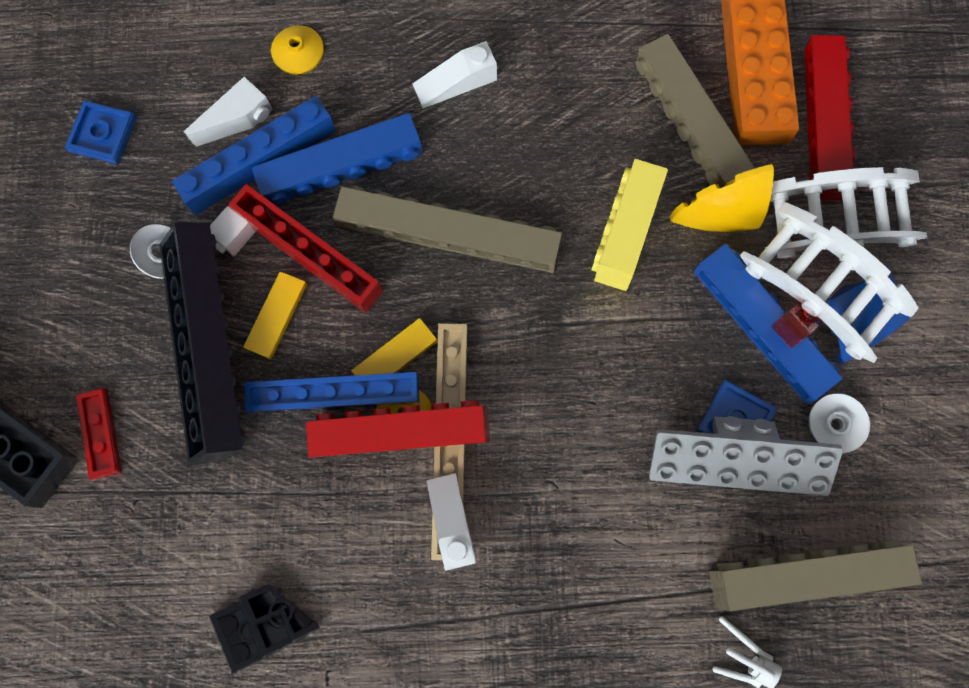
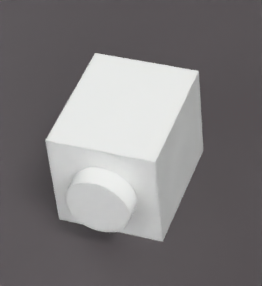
[210,206,255,257]

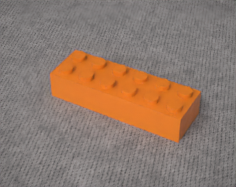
[721,0,799,146]

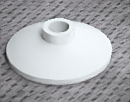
[130,224,170,279]
[809,394,870,453]

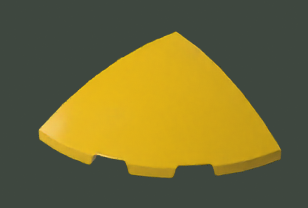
[669,164,774,232]

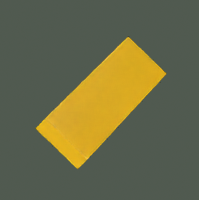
[243,272,307,360]
[351,318,438,376]

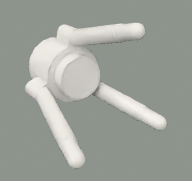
[712,616,782,688]

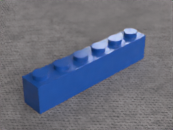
[171,96,336,215]
[251,113,423,206]
[694,244,843,405]

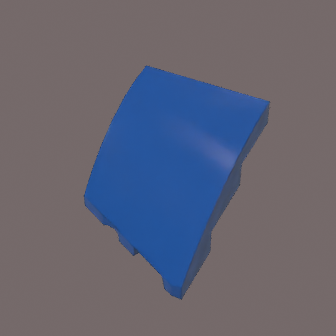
[827,266,911,363]

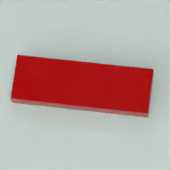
[75,388,122,480]

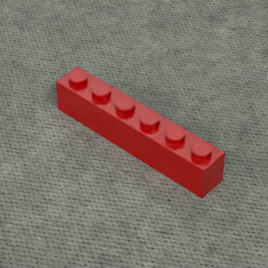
[804,35,856,201]
[228,184,383,313]
[306,400,490,458]

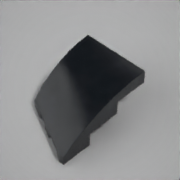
[209,584,320,675]

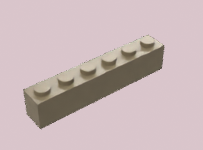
[636,34,755,188]

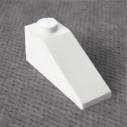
[413,41,497,108]
[183,77,273,147]
[426,473,477,571]

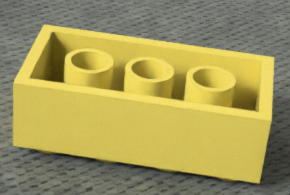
[592,159,668,291]

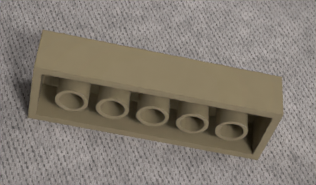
[709,540,922,611]

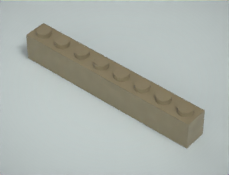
[333,186,562,273]

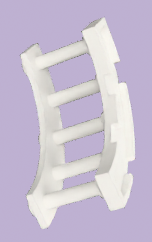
[765,167,927,258]
[740,202,919,363]

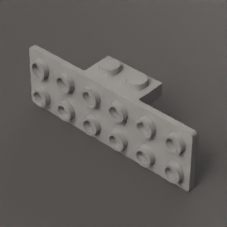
[649,416,843,496]

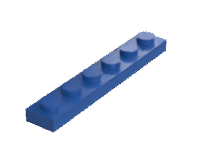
[245,372,420,412]

